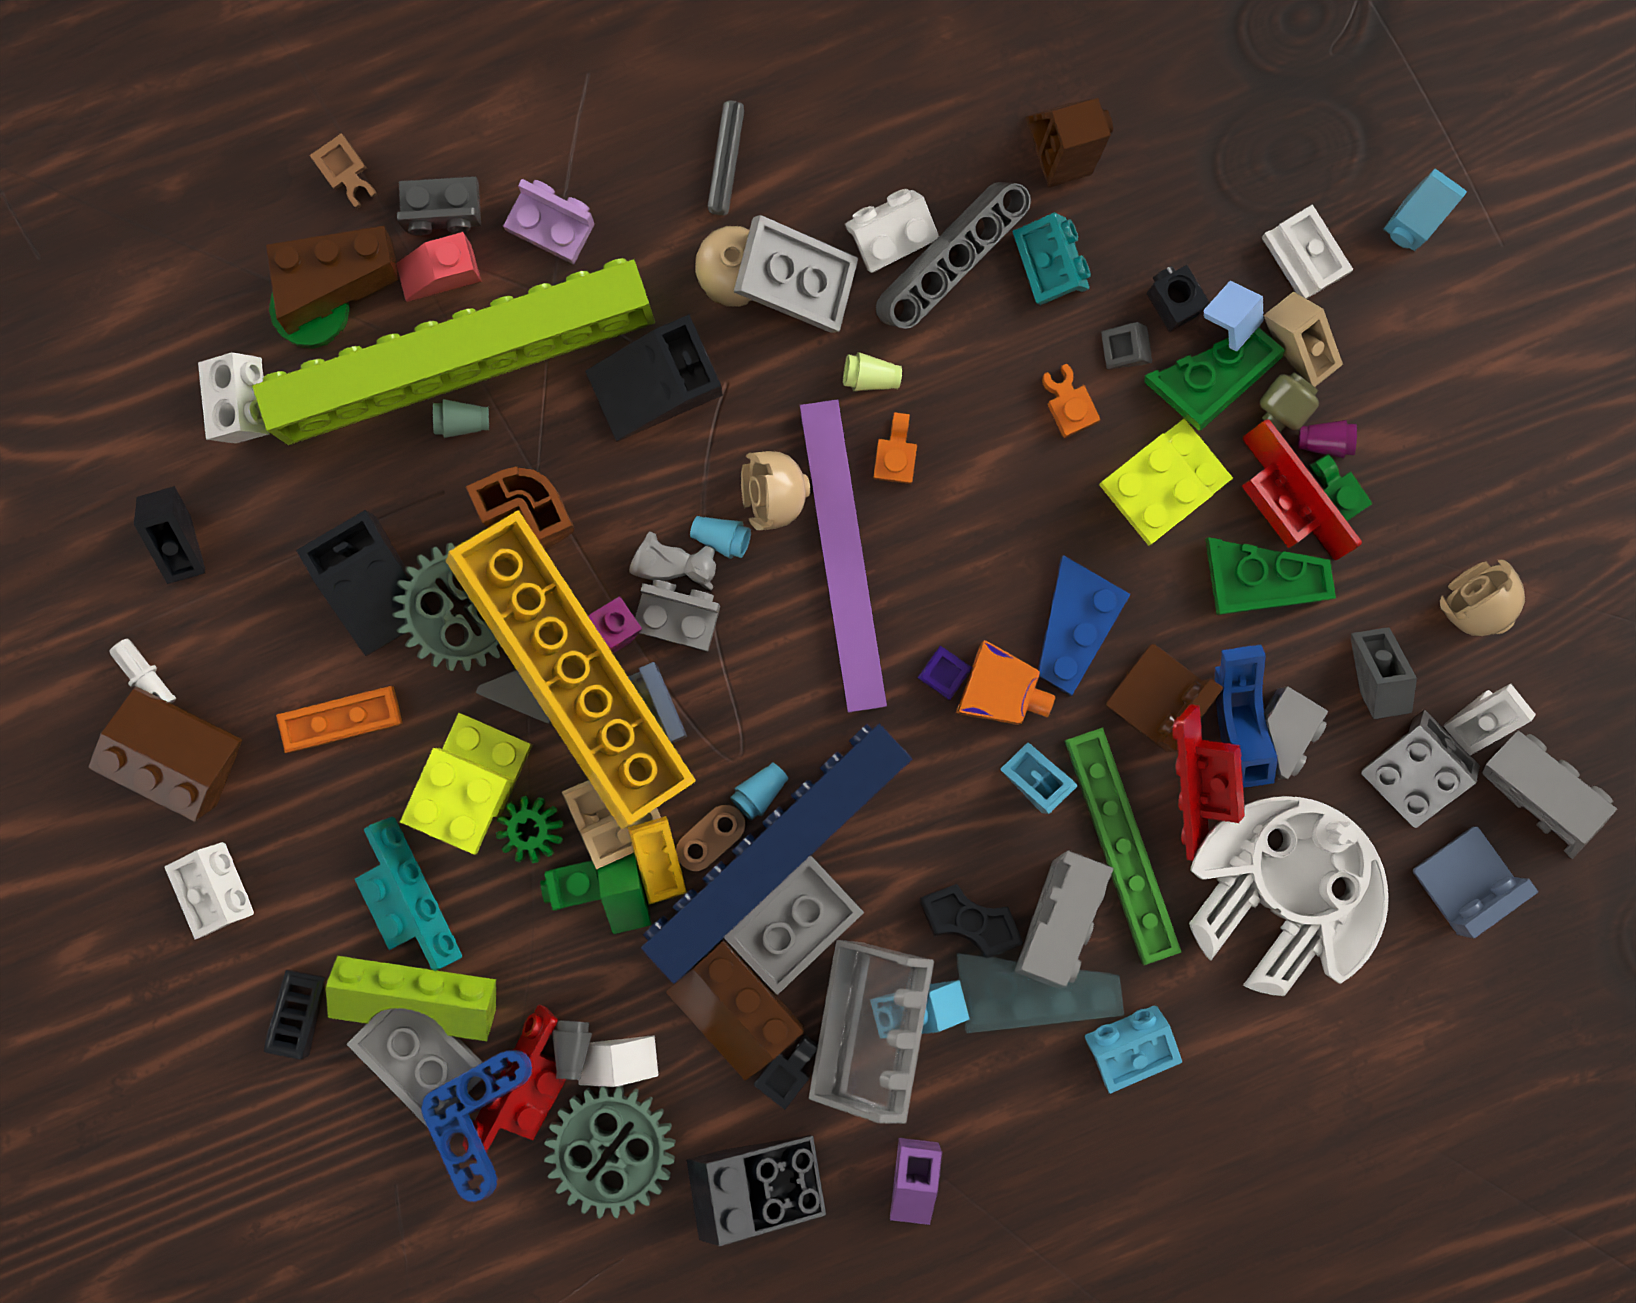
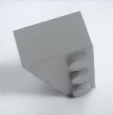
[1482,730,1617,859]
[1014,851,1114,989]

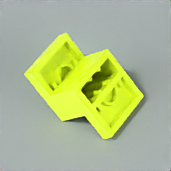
[1099,418,1233,546]
[400,713,533,854]

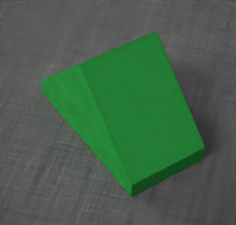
[597,853,652,934]

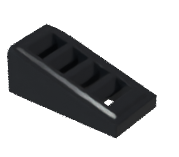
[263,969,327,1059]

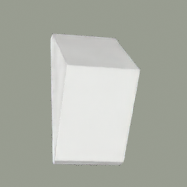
[579,1035,659,1087]

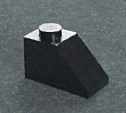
[134,486,205,584]

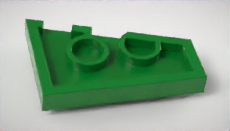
[1144,327,1285,432]
[1205,537,1336,615]

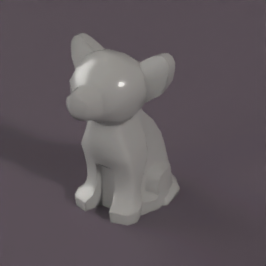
[629,532,716,591]

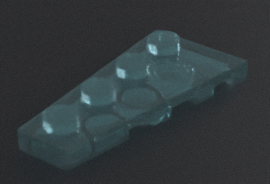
[956,952,1124,1033]

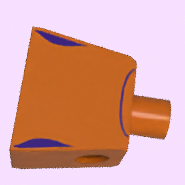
[956,641,1055,725]

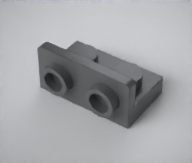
[397,176,481,235]

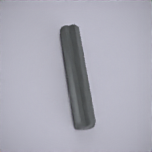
[708,101,744,215]

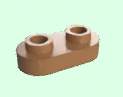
[676,805,746,871]

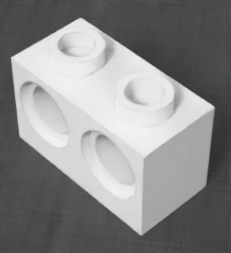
[198,352,269,443]

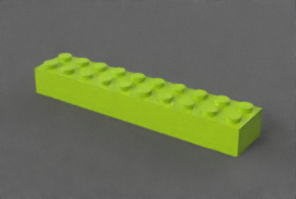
[252,258,655,445]

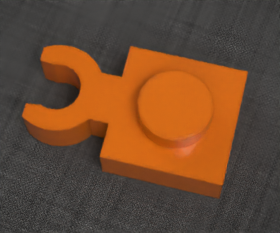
[1042,364,1101,438]

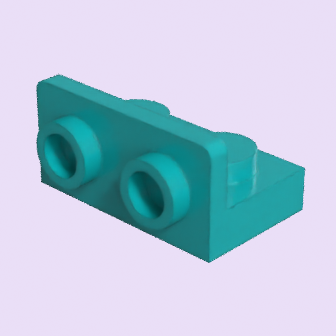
[1013,212,1091,305]

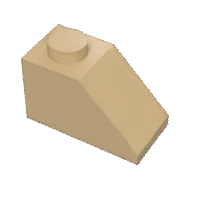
[1264,292,1343,387]

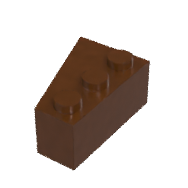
[1026,98,1113,188]
[266,226,399,335]

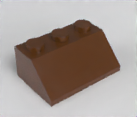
[88,687,243,822]
[666,939,804,1081]

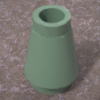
[433,399,489,438]

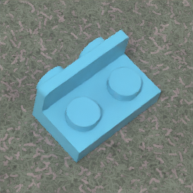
[1085,1005,1182,1094]

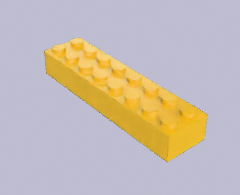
[446,510,696,829]

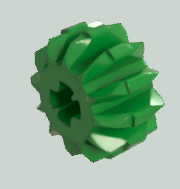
[496,796,564,863]

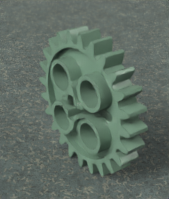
[393,543,500,671]
[544,1085,676,1218]

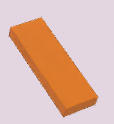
[276,686,403,753]

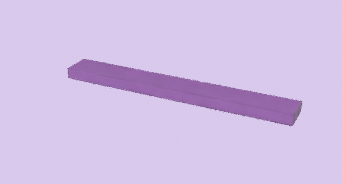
[800,399,887,713]

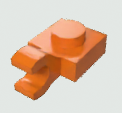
[873,412,917,484]

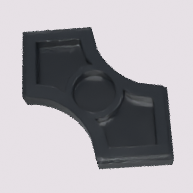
[919,884,1024,960]

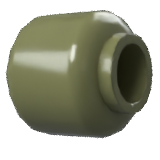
[1260,372,1319,432]

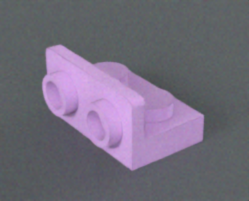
[503,179,595,265]

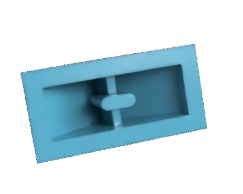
[1000,742,1077,814]

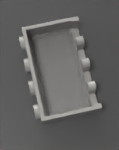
[809,940,934,1123]

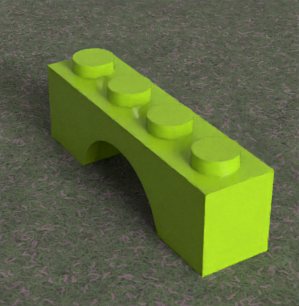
[326,956,496,1041]

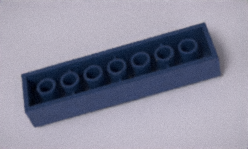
[641,724,912,984]

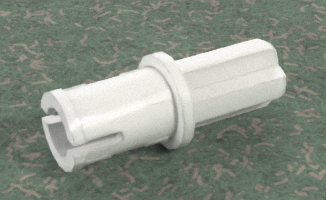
[109,639,177,704]

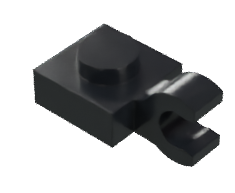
[754,1034,818,1110]

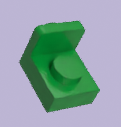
[540,860,601,911]

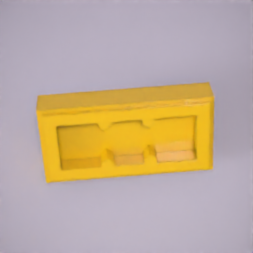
[627,816,687,904]

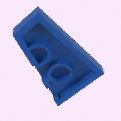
[1038,555,1131,696]

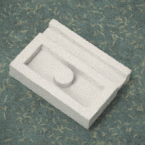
[1262,205,1353,299]

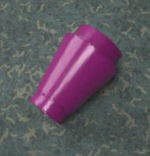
[1298,420,1357,459]

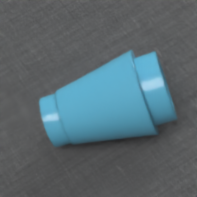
[690,516,751,559]
[730,762,789,820]

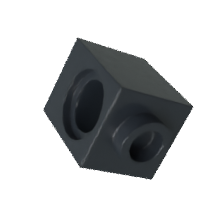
[1146,265,1210,333]

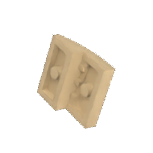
[562,780,661,869]

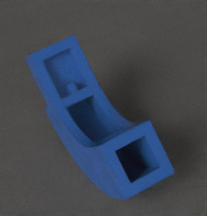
[1215,645,1278,788]

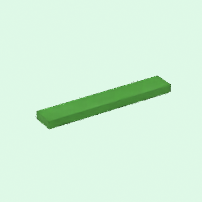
[1064,728,1181,965]

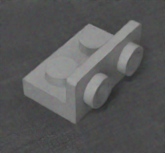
[635,579,720,652]

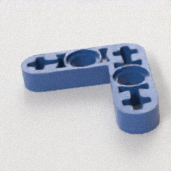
[421,1050,532,1202]

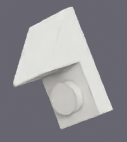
[1444,683,1536,755]

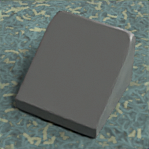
[1101,322,1152,369]

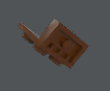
[1106,644,1223,752]

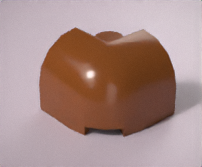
[466,466,575,550]

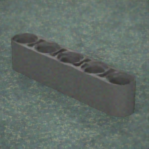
[876,182,1031,329]

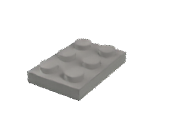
[734,215,858,333]
[724,855,864,995]
[347,1008,490,1126]

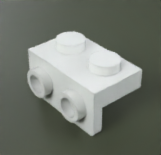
[845,189,939,273]

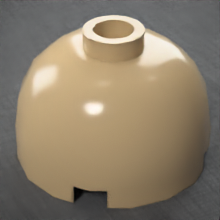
[695,226,751,306]
[741,451,810,530]
[1440,560,1525,636]

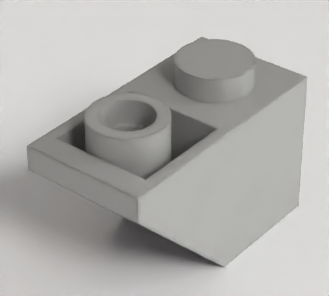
[1264,686,1328,779]

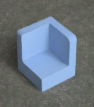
[1204,281,1264,351]

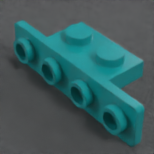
[355,817,462,971]

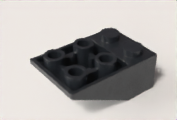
[585,315,723,442]
[296,510,433,656]
[686,1135,826,1246]

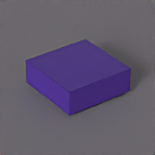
[917,646,972,700]

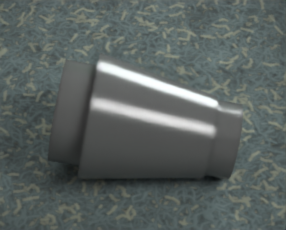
[552,1020,592,1080]

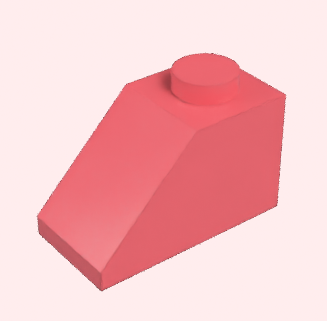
[396,232,481,302]

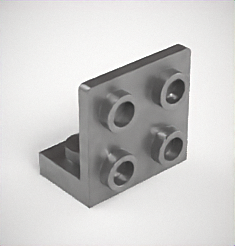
[1362,709,1480,828]

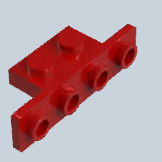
[1242,419,1362,560]
[1173,704,1245,861]
[462,1004,566,1161]

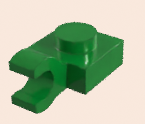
[1309,454,1373,521]

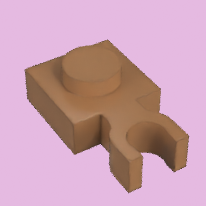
[310,133,378,209]

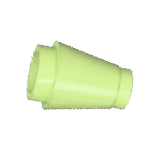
[843,352,902,391]

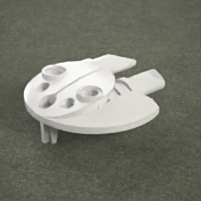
[1189,796,1388,996]

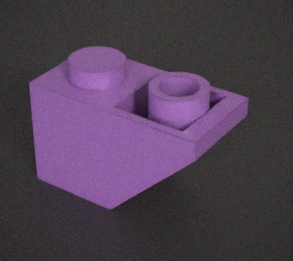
[890,1138,942,1225]

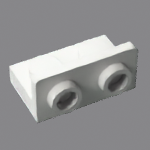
[165,842,254,940]

